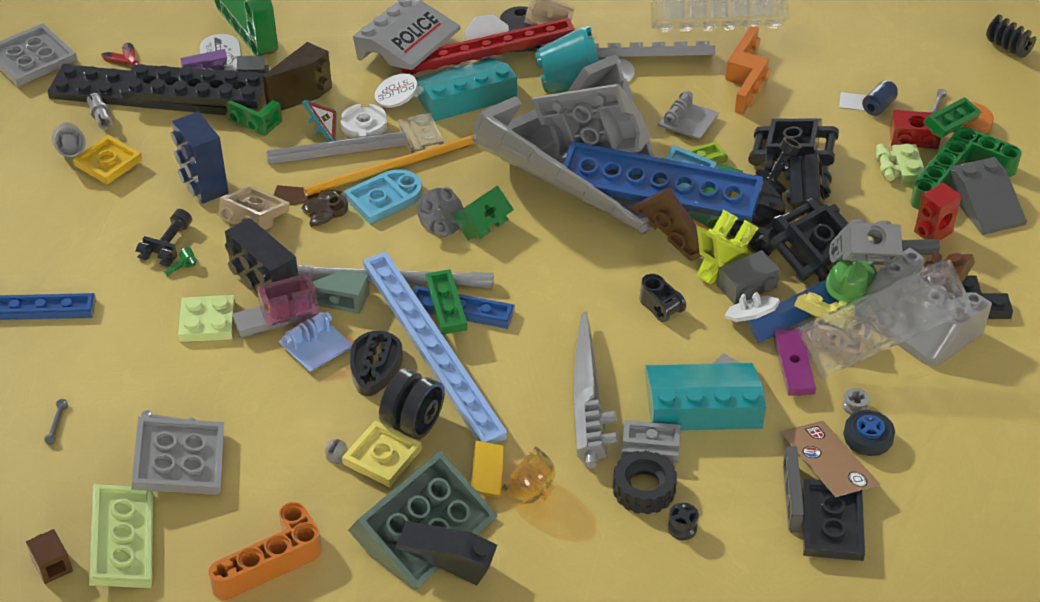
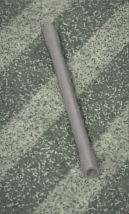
[297,265,494,288]

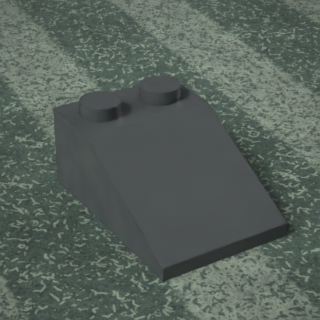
[947,157,1027,235]

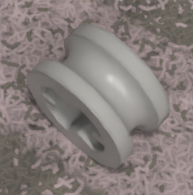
[843,388,869,415]

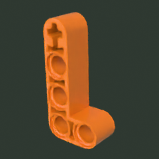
[208,502,321,600]

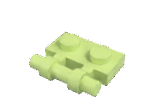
[876,144,924,183]

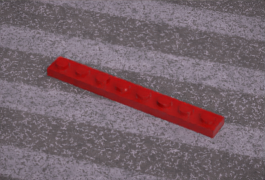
[401,18,575,75]

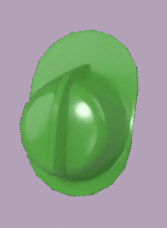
[825,260,875,303]

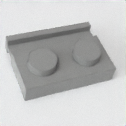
[621,420,681,463]

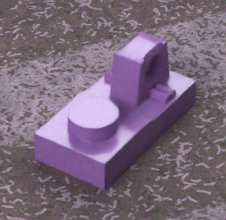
[180,49,227,70]

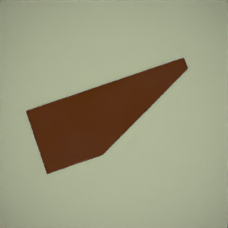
[273,185,342,205]

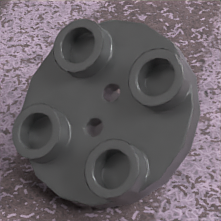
[418,187,463,237]

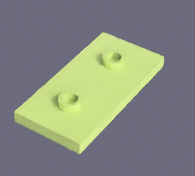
[89,484,153,588]

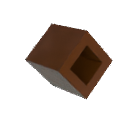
[26,529,73,584]

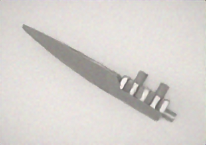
[574,312,619,469]

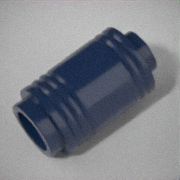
[862,81,898,116]

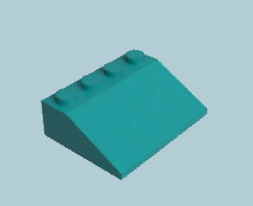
[415,57,517,122]
[645,363,766,430]

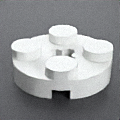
[341,104,388,138]

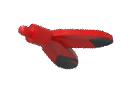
[101,43,139,67]

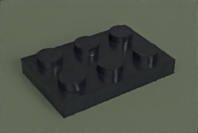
[802,479,865,561]

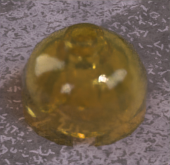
[500,446,556,504]

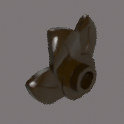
[301,190,348,226]

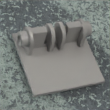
[658,91,719,140]

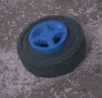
[843,410,895,456]

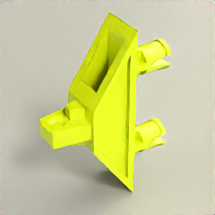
[697,210,759,285]

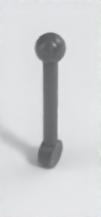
[44,399,68,445]

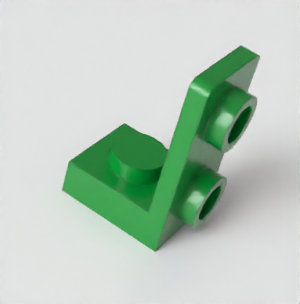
[226,100,282,136]

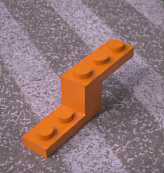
[725,26,771,114]

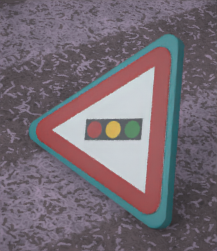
[303,100,337,142]

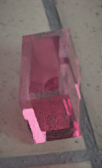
[257,273,319,327]

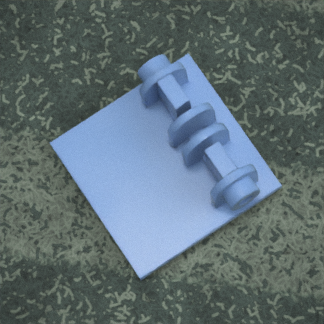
[279,312,353,372]

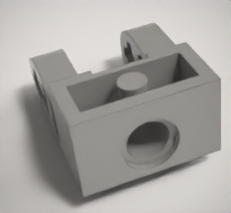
[829,219,903,265]

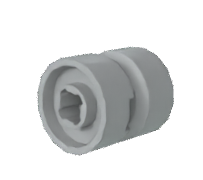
[51,122,86,157]

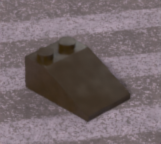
[262,42,332,111]

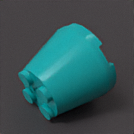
[535,25,598,94]

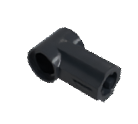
[730,220,781,256]

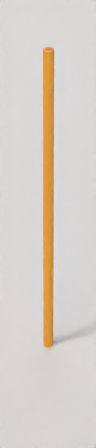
[303,135,475,197]

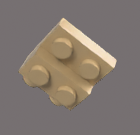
[218,186,290,230]

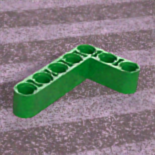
[214,0,278,56]
[910,127,1022,210]

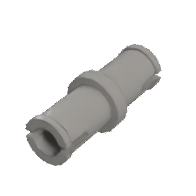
[87,93,113,130]

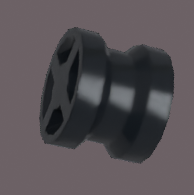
[668,502,699,540]

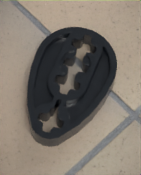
[350,331,403,396]

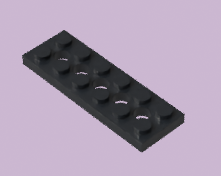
[121,64,265,109]

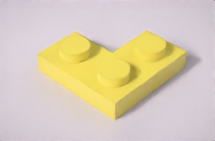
[794,292,860,329]

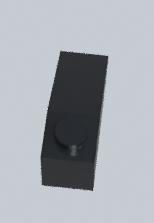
[396,521,497,586]

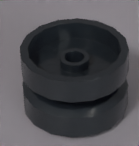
[379,368,445,439]

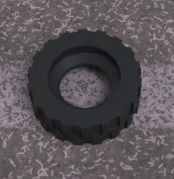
[613,450,677,514]

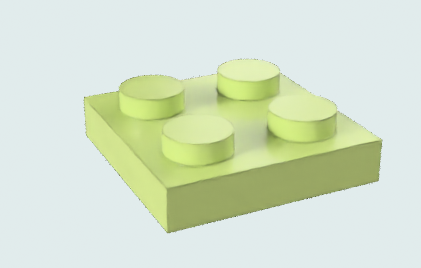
[178,295,235,342]

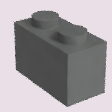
[717,250,780,305]

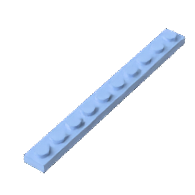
[363,251,508,444]

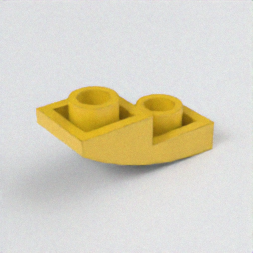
[471,440,503,498]

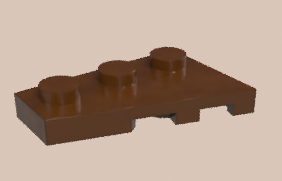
[631,187,702,261]

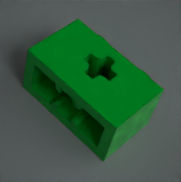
[452,185,514,241]

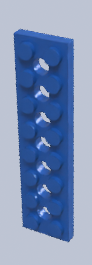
[563,141,763,222]

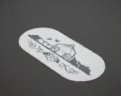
[200,34,241,71]

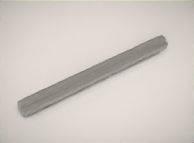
[266,132,407,164]

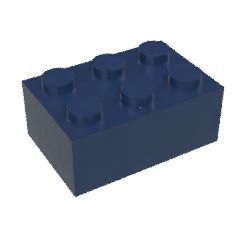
[171,111,229,204]

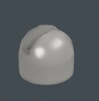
[325,439,348,464]

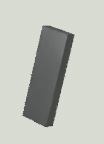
[783,446,804,533]

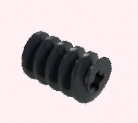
[986,14,1037,58]

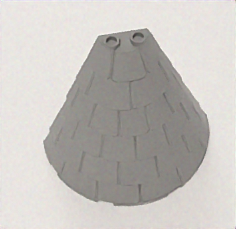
[472,54,664,235]

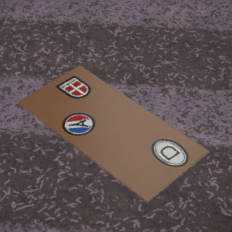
[780,421,881,497]

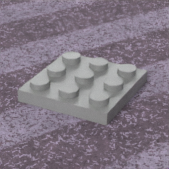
[0,23,78,87]
[131,417,224,495]

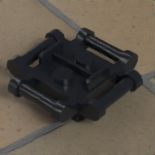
[748,118,839,172]
[769,198,848,282]

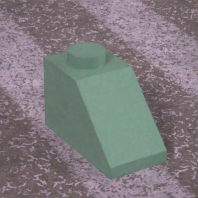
[308,270,370,314]

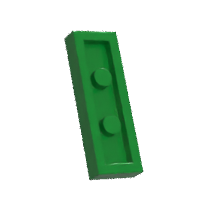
[923,97,982,138]
[425,269,467,335]

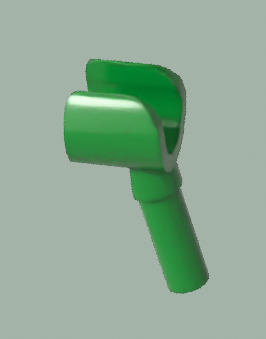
[163,247,196,276]

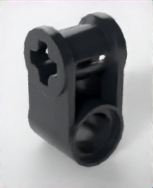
[639,274,687,322]

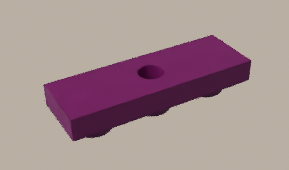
[773,329,816,396]

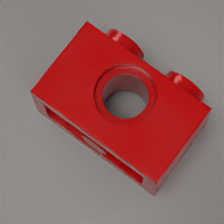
[890,110,941,149]
[914,183,962,241]

